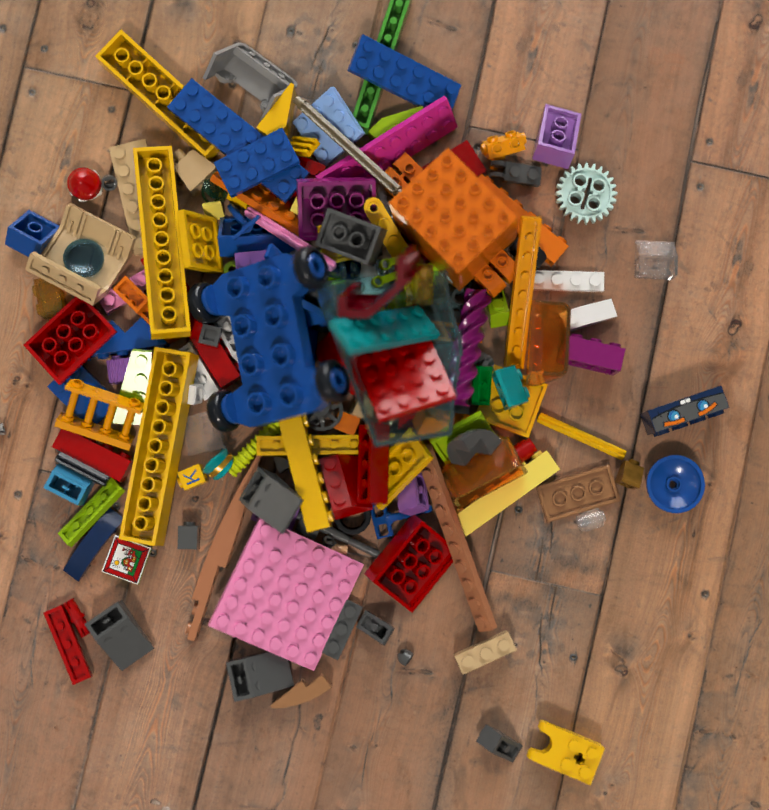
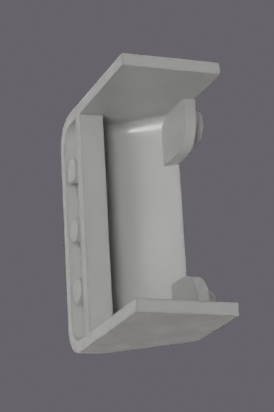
[203,42,298,121]

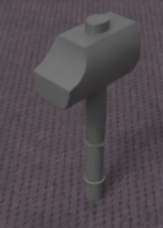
[295,503,380,558]

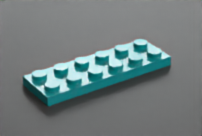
[328,305,441,356]

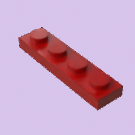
[43,604,93,685]

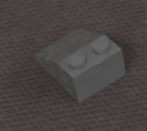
[315,208,387,267]

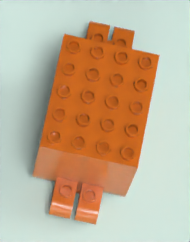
[378,148,518,298]

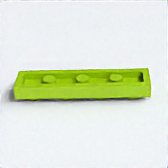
[58,478,125,548]

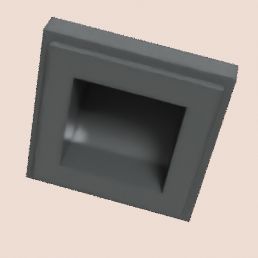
[274,456,290,474]

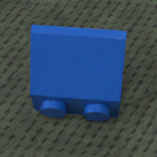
[5,210,59,257]

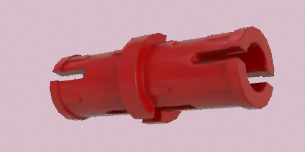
[63,598,90,638]

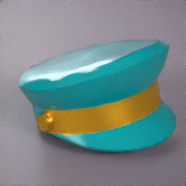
[203,448,233,480]

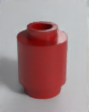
[507,438,537,465]

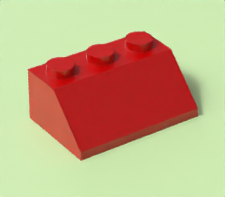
[319,454,373,520]

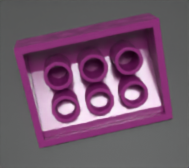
[296,177,376,241]

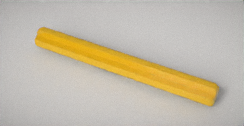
[537,413,627,460]

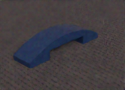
[63,508,123,582]

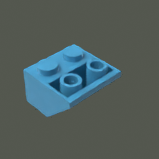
[43,463,95,506]

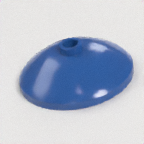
[646,455,705,513]

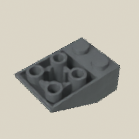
[239,467,304,534]
[85,600,154,671]
[226,651,294,702]

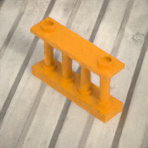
[54,378,144,451]

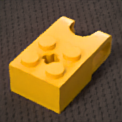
[526,720,605,785]

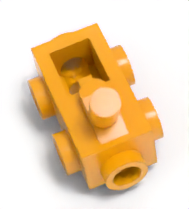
[480,130,527,170]

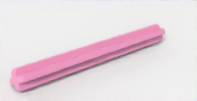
[244,206,337,272]

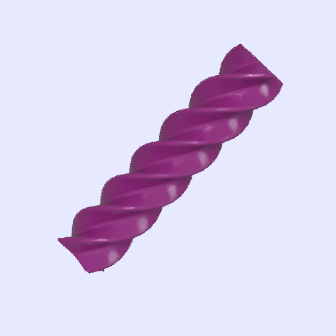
[449,288,492,407]

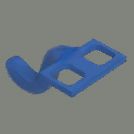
[227,203,261,240]
[370,504,433,539]

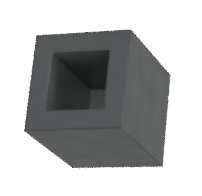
[177,522,200,550]

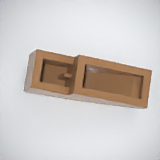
[270,673,332,709]

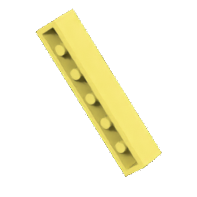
[455,450,560,537]

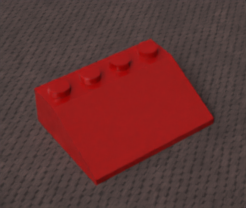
[24,297,117,385]
[364,515,453,613]

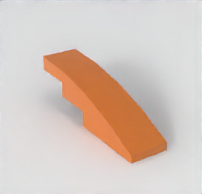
[112,275,175,344]

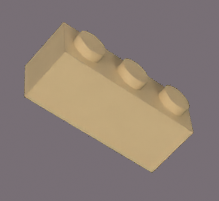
[454,630,516,674]

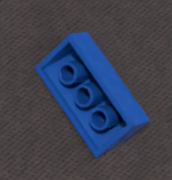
[217,216,295,258]

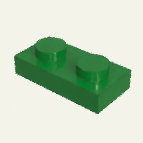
[471,366,493,405]

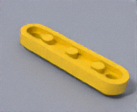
[363,197,407,258]

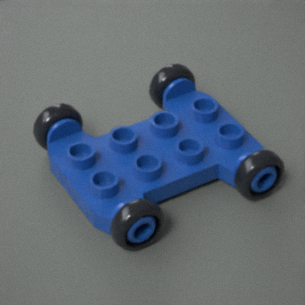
[187,245,350,432]

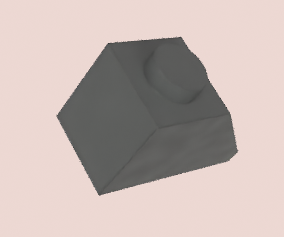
[476,724,523,762]

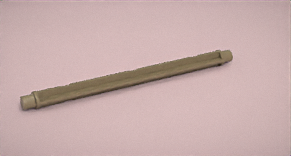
[293,96,403,196]

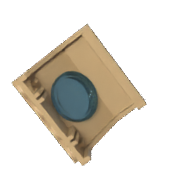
[25,203,137,305]

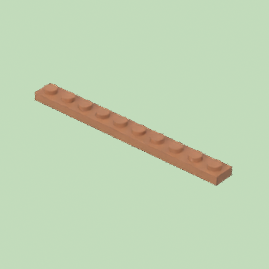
[421,443,497,632]

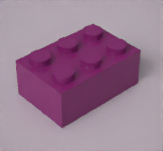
[558,334,626,376]

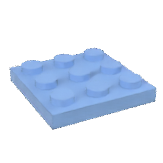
[293,87,365,168]

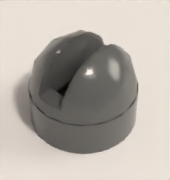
[101,175,117,191]
[397,649,414,667]

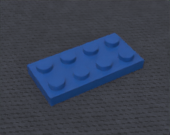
[213,127,300,198]

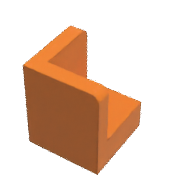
[333,410,361,436]

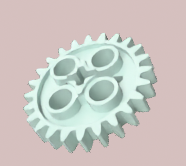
[555,163,618,225]

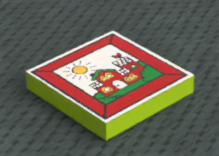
[101,535,152,585]

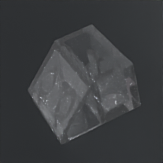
[634,240,678,280]
[185,412,226,456]

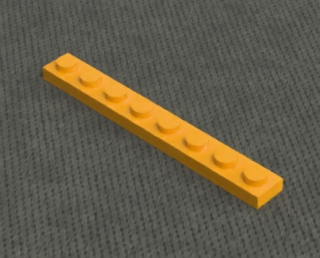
[503,216,542,369]

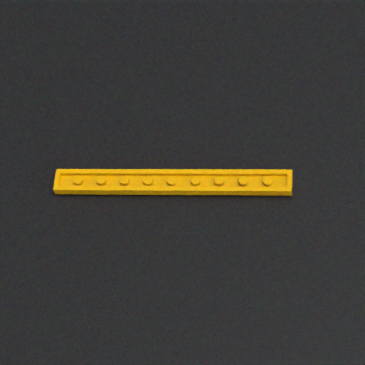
[256,434,437,456]

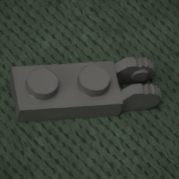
[489,160,542,187]

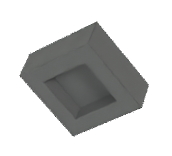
[198,324,223,348]

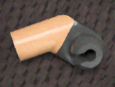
[322,535,348,555]

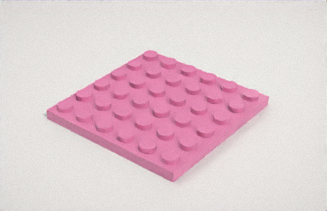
[208,518,364,671]

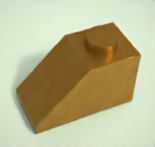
[615,459,644,490]

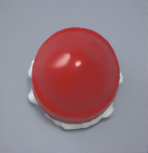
[67,167,103,202]

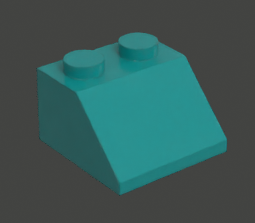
[492,365,530,411]

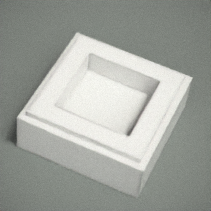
[187,383,204,405]

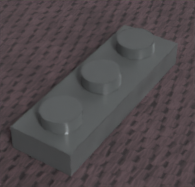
[322,600,363,660]

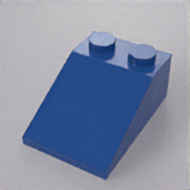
[47,365,109,424]

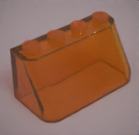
[525,300,571,386]
[441,436,528,509]

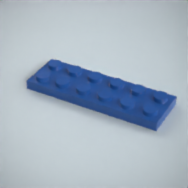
[347,34,461,110]

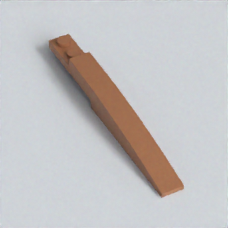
[186,456,263,641]

